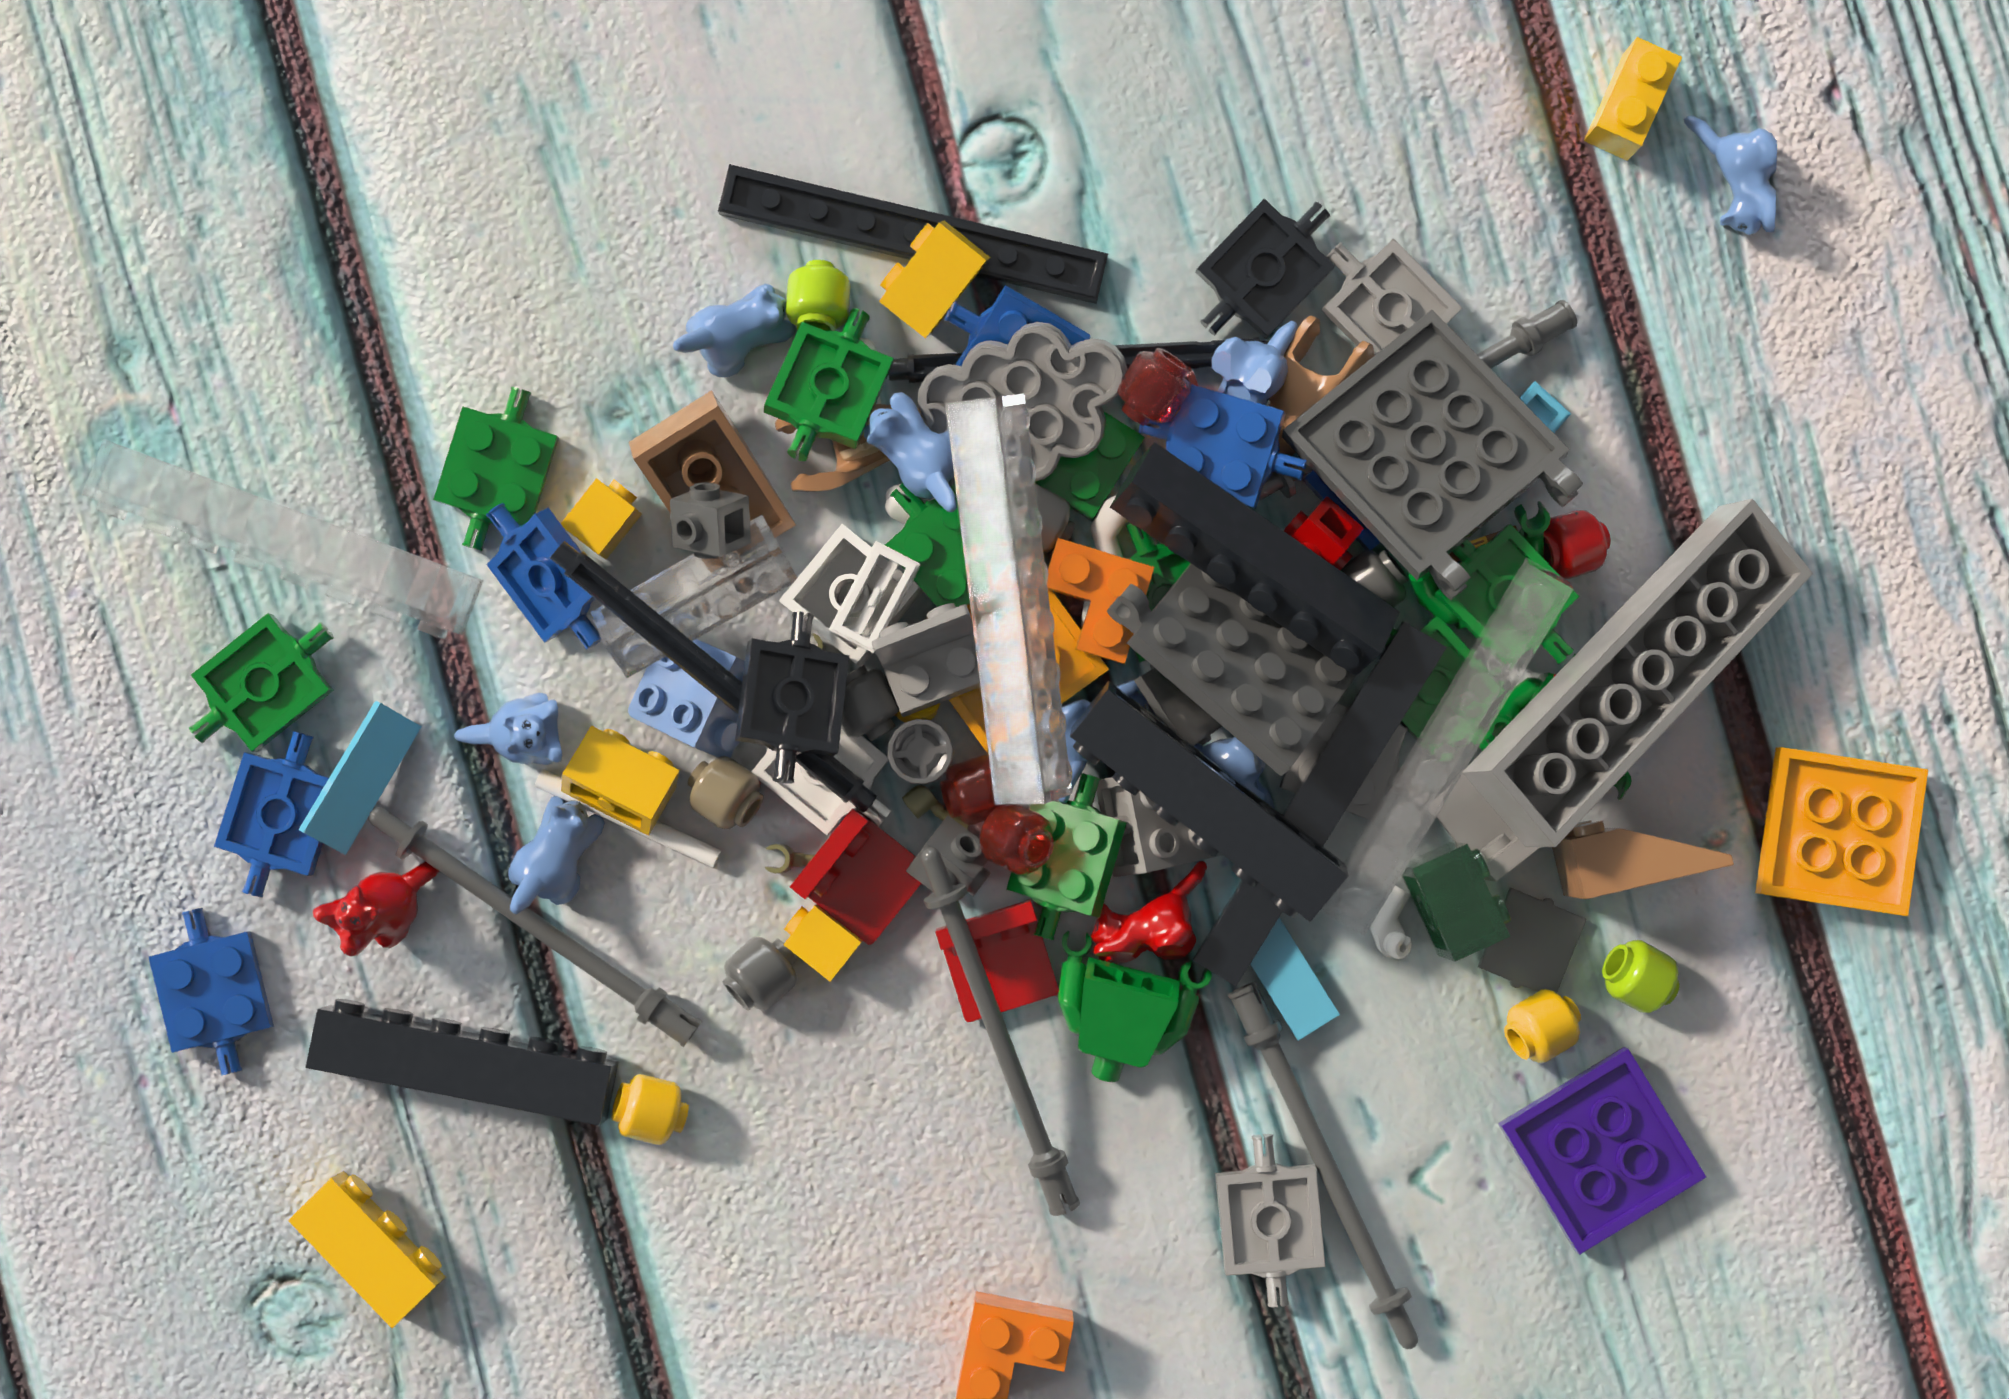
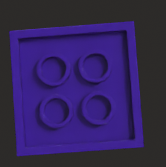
[1498,1047,1707,1255]

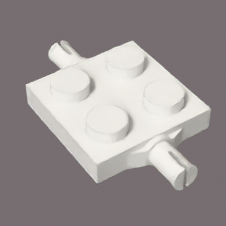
[751,727,892,835]

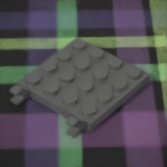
[1282,310,1583,600]
[1107,563,1356,776]

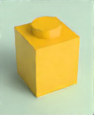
[561,478,642,560]
[783,904,863,982]

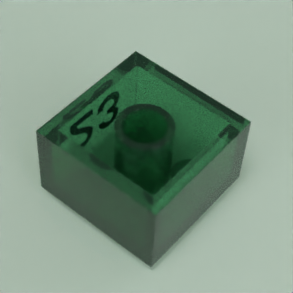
[1397,842,1511,962]

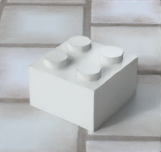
[779,524,923,666]

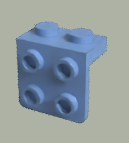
[628,633,745,758]

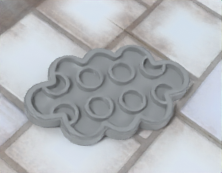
[917,322,1127,499]

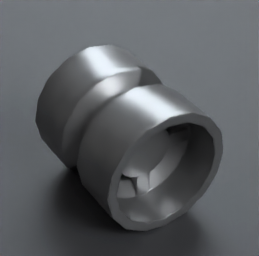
[888,719,954,784]

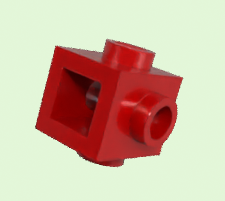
[1283,496,1364,570]

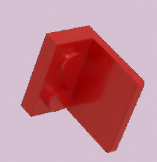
[790,808,921,945]
[935,899,1059,1022]

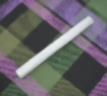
[535,769,722,868]

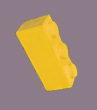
[288,1171,446,1328]

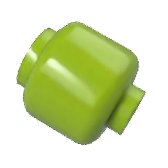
[785,260,851,331]
[1602,940,1680,1013]

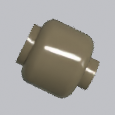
[688,756,764,829]

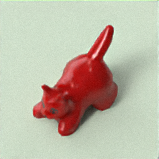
[1091,860,1207,964]
[313,861,440,957]

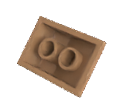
[629,390,796,577]
[1552,820,1734,899]

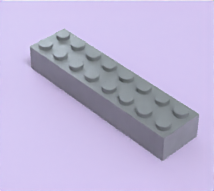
[1462,499,1813,847]

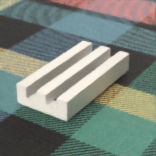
[829,541,921,654]

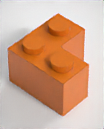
[1043,538,1154,664]
[956,1291,1074,1399]

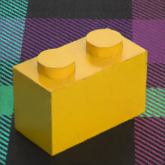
[1584,37,1682,161]
[879,220,990,339]
[561,725,679,836]

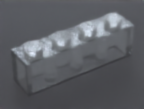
[590,515,798,678]

